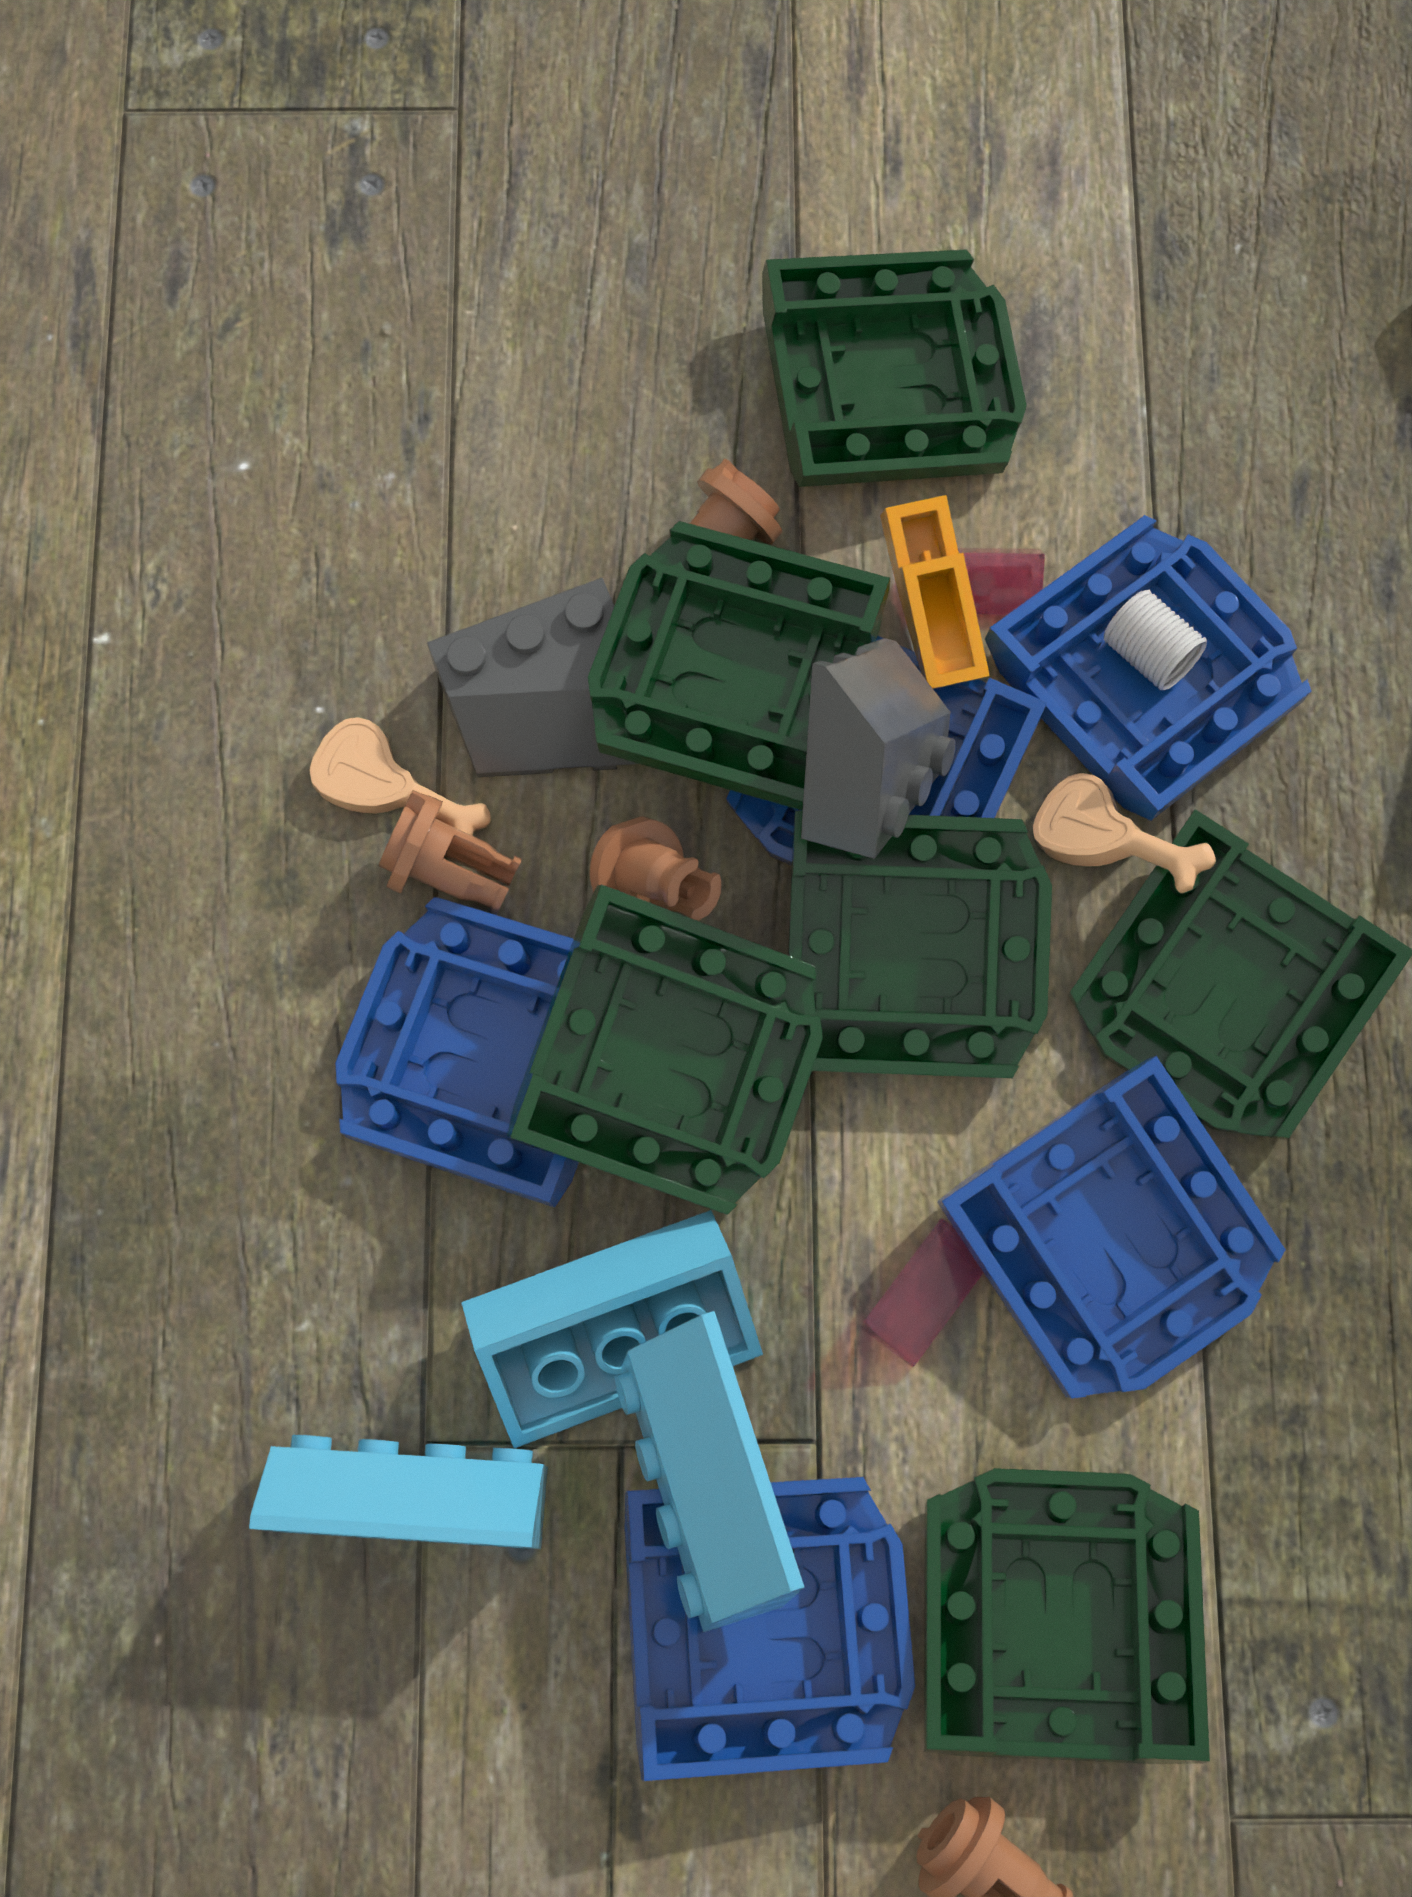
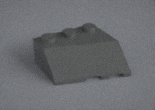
[427,578,638,777]
[801,638,955,859]

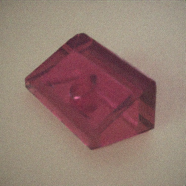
[958,548,1045,615]
[861,1218,983,1367]

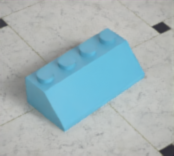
[461,1210,763,1448]
[615,1311,804,1632]
[249,1435,548,1549]

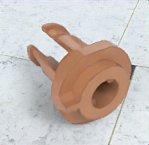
[689,459,782,545]
[379,790,522,915]
[590,816,721,921]
[916,1797,1073,1897]

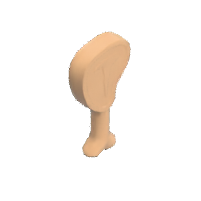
[310,717,491,836]
[1033,773,1216,893]

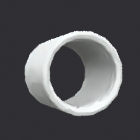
[1104,590,1207,690]

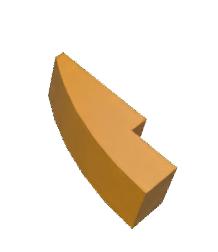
[880,495,990,689]

